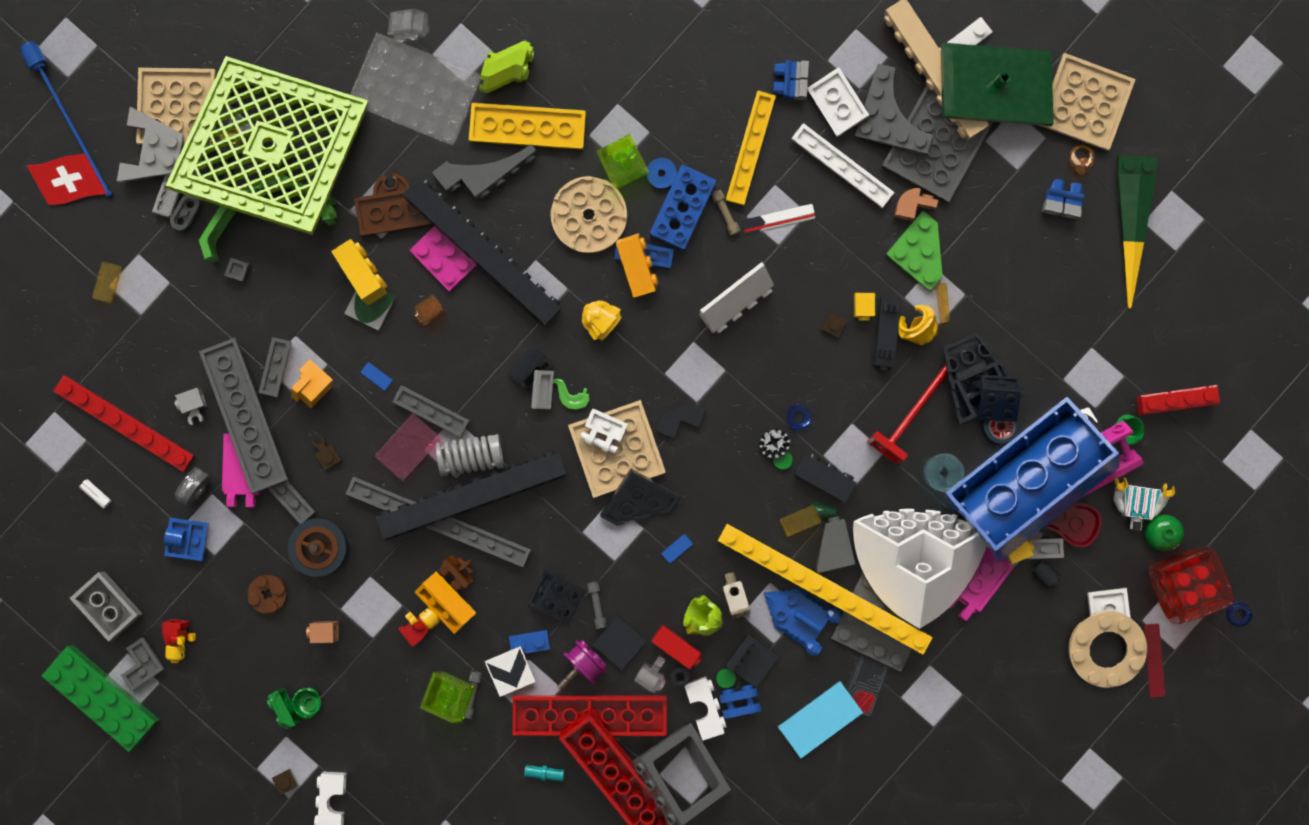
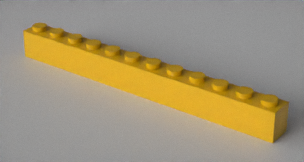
[718,524,933,654]

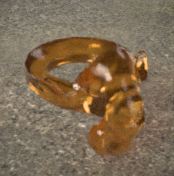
[1069,145,1094,175]

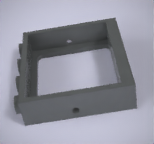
[632,723,731,825]

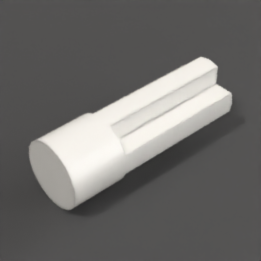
[79,479,112,509]

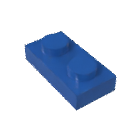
[509,630,550,654]

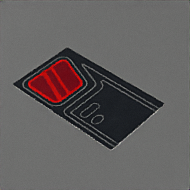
[846,655,889,718]

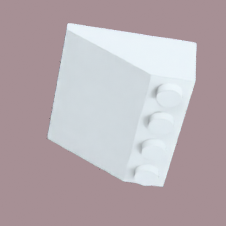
[699,262,774,333]

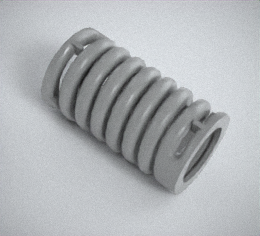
[436,434,504,477]

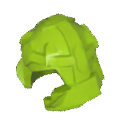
[683,595,723,636]

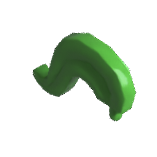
[553,379,590,410]

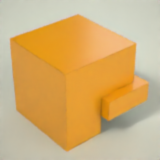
[291,359,333,409]

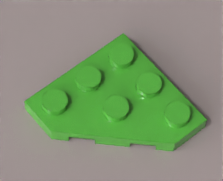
[886,211,942,291]

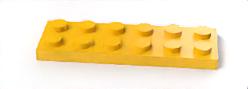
[469,103,586,150]

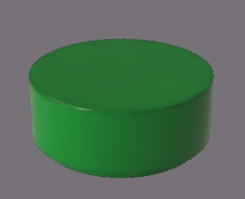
[773,451,793,469]
[716,668,736,688]

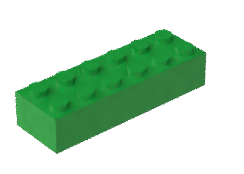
[42,645,160,752]

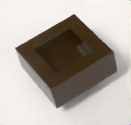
[821,313,847,338]
[272,769,299,795]

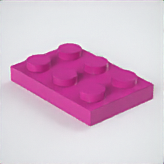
[410,226,477,292]

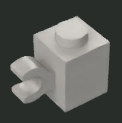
[175,388,208,425]

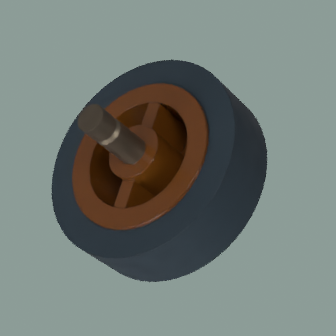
[288,519,348,577]

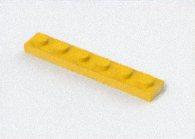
[726,91,776,206]

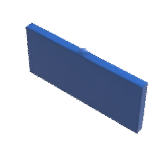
[360,362,393,391]
[661,534,693,563]

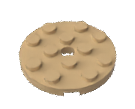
[551,176,627,253]

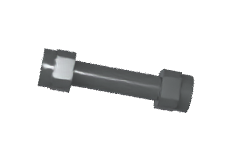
[587,581,607,629]
[461,671,482,719]

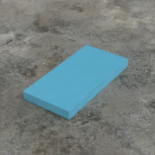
[778,681,863,758]

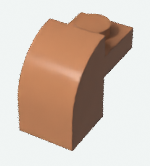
[894,188,938,221]

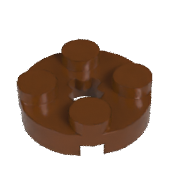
[248,575,287,613]

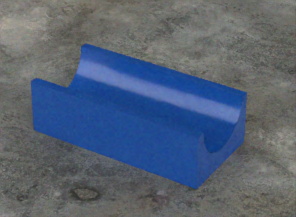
[946,397,1120,563]

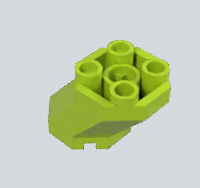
[479,41,534,93]

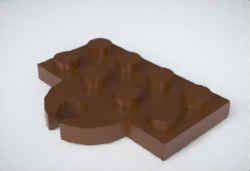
[354,173,433,237]

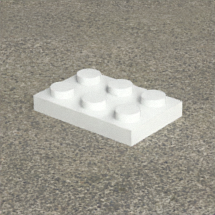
[807,67,870,137]

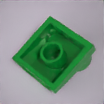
[267,687,301,729]

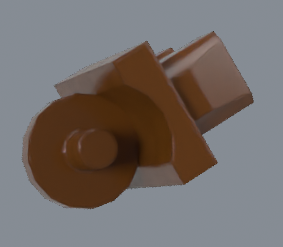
[439,554,475,591]

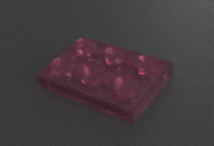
[374,413,442,481]

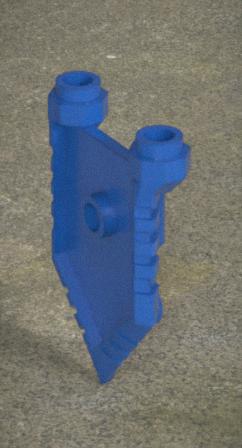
[764,588,843,656]

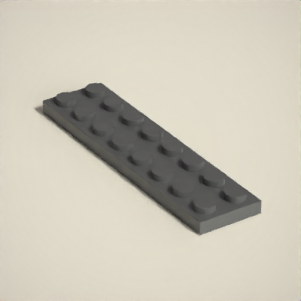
[199,338,289,494]

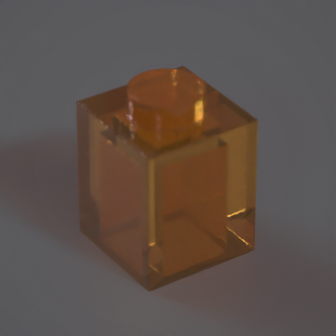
[414,294,445,324]

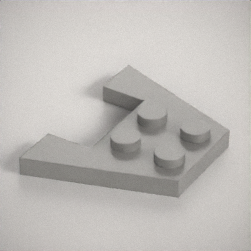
[117,107,185,183]

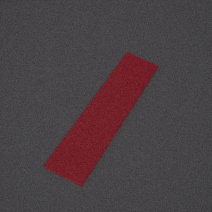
[1144,624,1165,698]

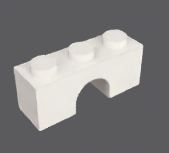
[685,676,727,741]
[314,772,347,825]

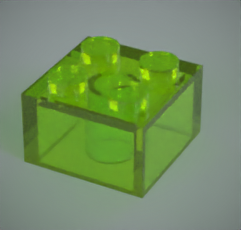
[596,134,650,189]
[420,671,476,723]

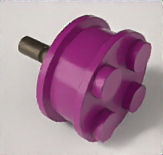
[557,640,608,691]

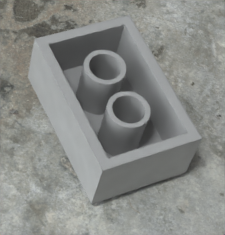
[70,571,143,641]

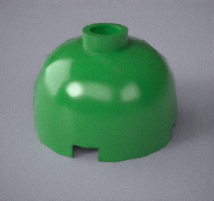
[1144,514,1184,552]

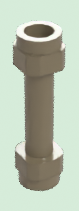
[711,189,741,236]

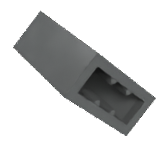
[815,516,855,573]

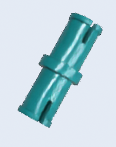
[524,765,565,782]

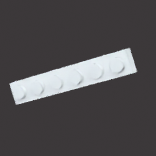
[791,123,894,208]

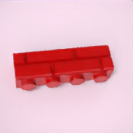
[1136,385,1220,415]

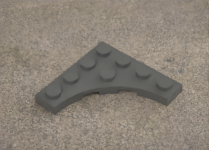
[855,64,934,155]

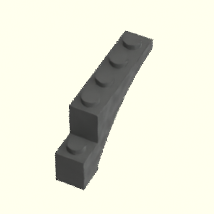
[432,144,537,199]

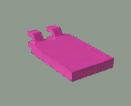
[222,434,262,507]
[948,546,1015,621]

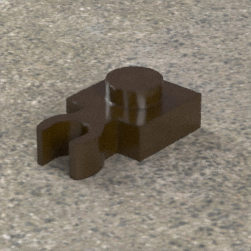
[312,435,342,471]

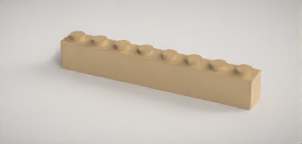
[884,0,989,141]

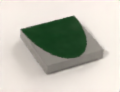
[344,291,396,331]

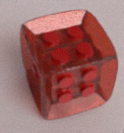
[1148,547,1234,624]

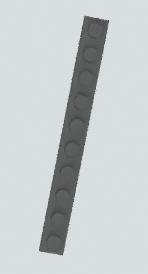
[346,477,531,568]

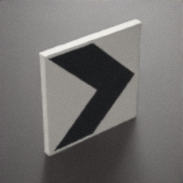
[485,646,536,697]

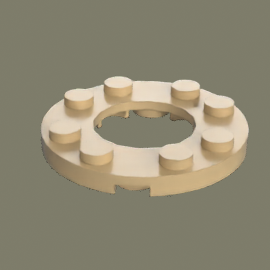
[1068,611,1147,688]

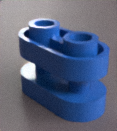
[719,684,761,718]

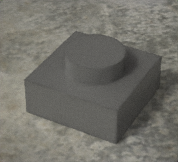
[224,258,250,282]

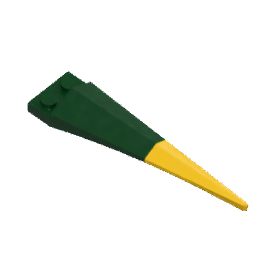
[1116,155,1158,309]

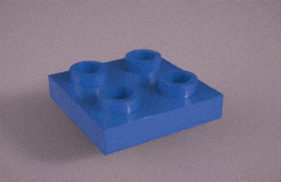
[164,518,209,561]

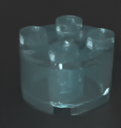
[923,453,965,492]

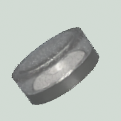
[174,467,210,507]

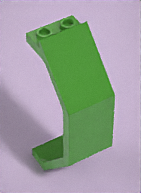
[199,175,338,263]

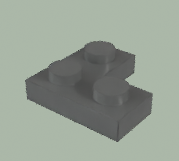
[121,637,165,691]

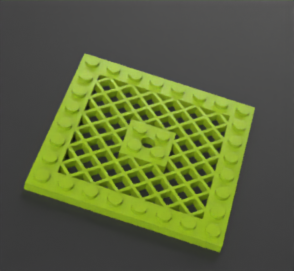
[166,56,369,235]

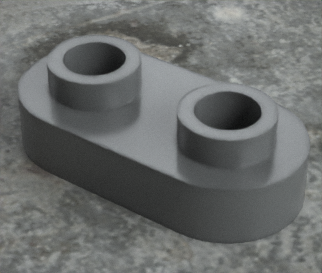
[170,195,201,231]

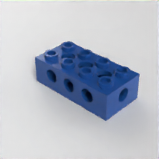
[649,164,717,252]

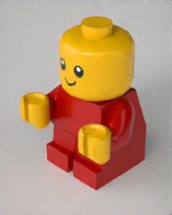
[398,608,440,647]
[162,619,196,663]

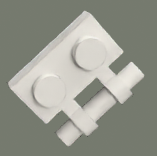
[580,409,628,454]

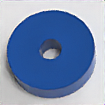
[646,158,677,189]

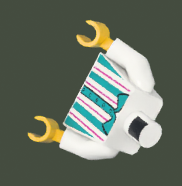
[1113,478,1175,530]

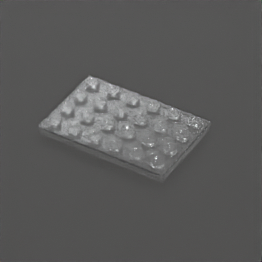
[350,32,481,146]

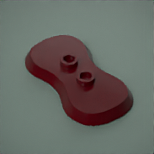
[1042,503,1102,548]

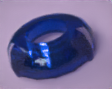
[787,404,811,429]
[1226,601,1253,627]

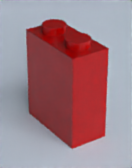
[652,624,702,669]

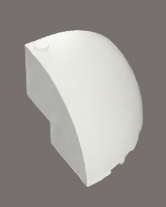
[853,509,987,629]

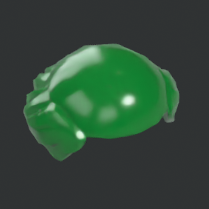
[1116,415,1144,445]
[291,688,321,720]

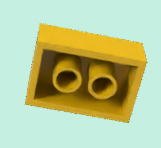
[331,239,388,306]

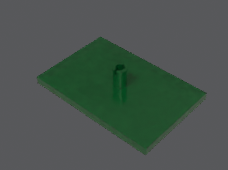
[941,42,1054,126]

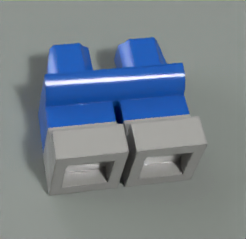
[773,60,809,100]
[1042,179,1084,220]

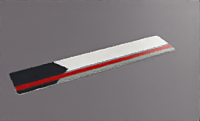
[742,204,815,235]

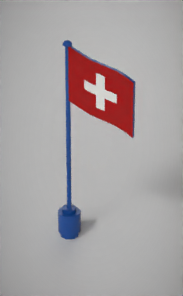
[20,41,113,205]

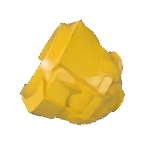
[582,301,621,341]
[898,305,938,345]

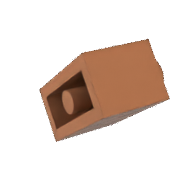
[306,621,339,643]

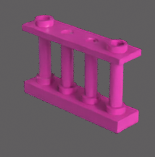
[1081,421,1144,498]

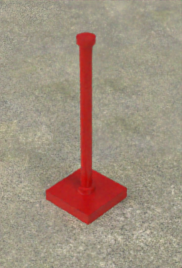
[867,364,948,465]

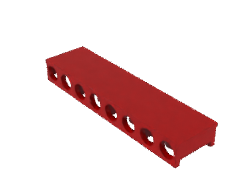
[512,695,667,736]

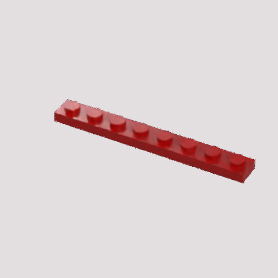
[54,375,195,472]

